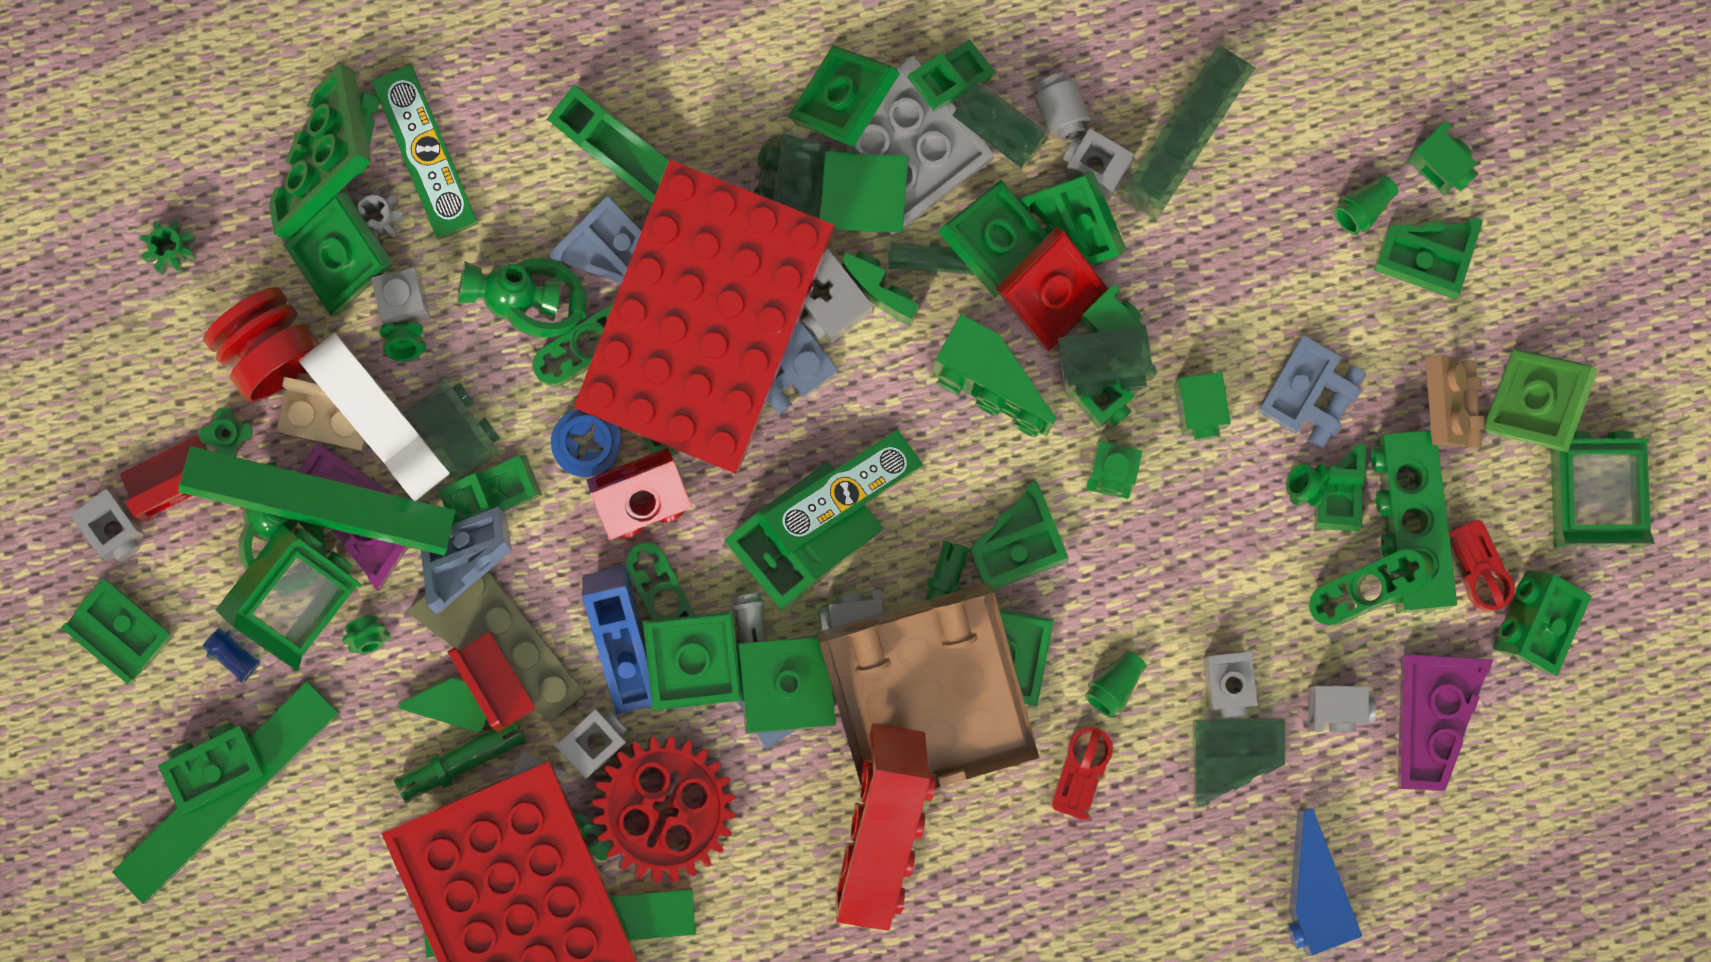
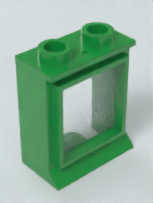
[1550,431,1655,549]
[215,524,362,672]

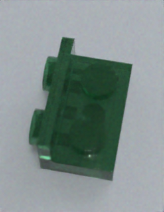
[952,81,1046,168]
[753,134,831,219]
[1057,326,1157,398]
[405,378,500,481]

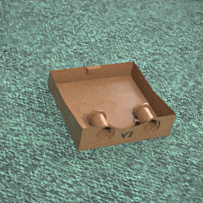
[816,582,1040,789]

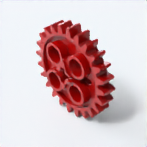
[590,736,736,882]

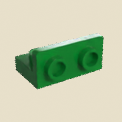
[1493,570,1592,676]
[158,722,266,814]

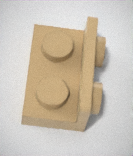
[276,373,367,453]

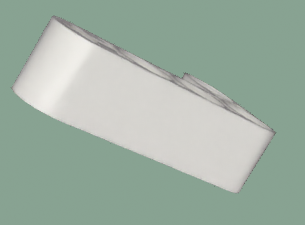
[299,332,450,501]

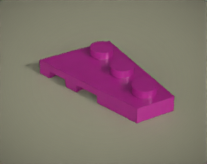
[298,443,409,591]
[1397,655,1494,791]

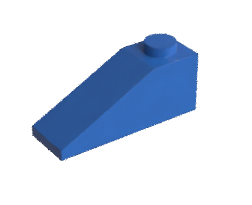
[582,565,652,715]
[1287,808,1362,956]

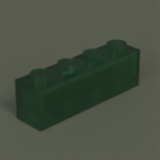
[1120,44,1256,222]

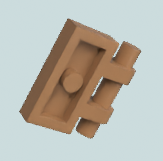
[1425,354,1485,449]

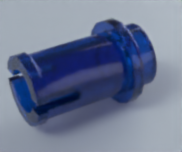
[202,628,261,683]

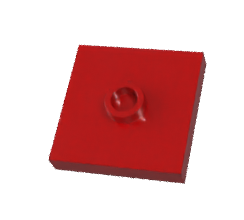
[995,228,1108,351]

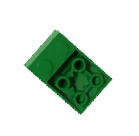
[932,314,1056,438]
[724,461,884,612]

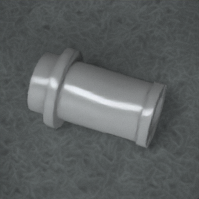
[730,593,766,644]

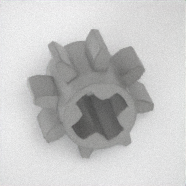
[355,187,405,242]

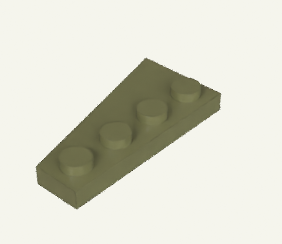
[406,571,587,722]

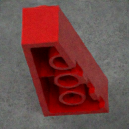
[835,723,936,931]

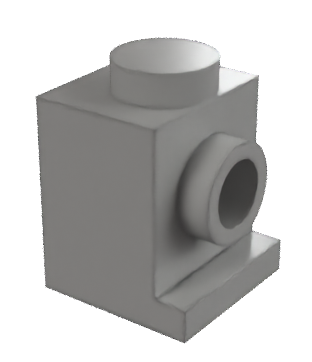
[1063,128,1135,202]
[70,489,145,562]
[820,589,884,630]
[1203,651,1258,719]
[1308,686,1376,732]
[556,709,628,780]

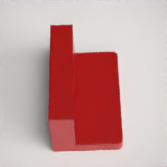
[120,436,207,521]
[447,632,537,733]

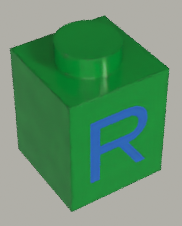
[1174,372,1231,441]

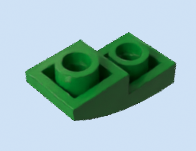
[842,252,919,327]

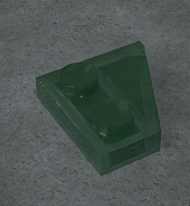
[1193,718,1285,807]

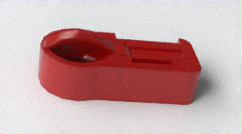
[1449,520,1515,612]
[1051,727,1113,820]

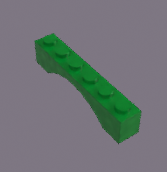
[547,85,669,204]

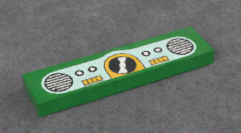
[371,65,478,241]
[758,430,923,557]

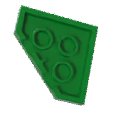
[269,63,371,241]

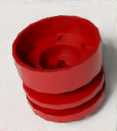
[203,287,320,403]

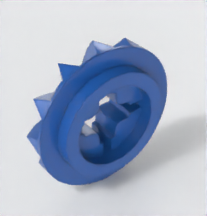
[551,409,622,478]

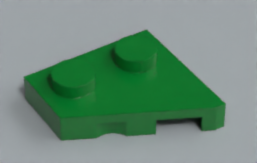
[1018,170,1127,265]
[1373,218,1483,300]
[970,481,1069,590]

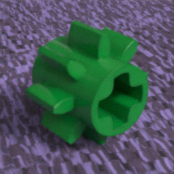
[140,220,197,275]

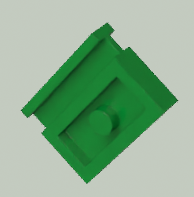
[61,578,174,685]

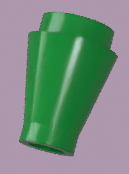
[1334,174,1398,235]
[1085,650,1147,717]

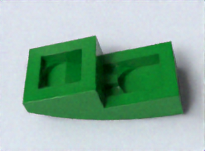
[907,39,996,111]
[437,455,542,524]

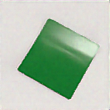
[821,151,908,232]

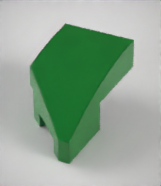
[1315,443,1366,532]
[396,677,486,734]

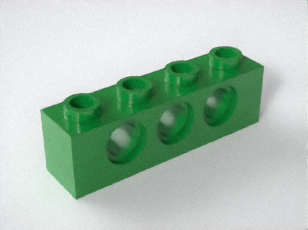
[1370,430,1458,614]

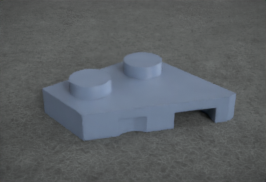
[548,195,642,283]
[421,507,512,614]

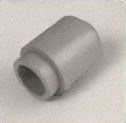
[1036,72,1091,141]

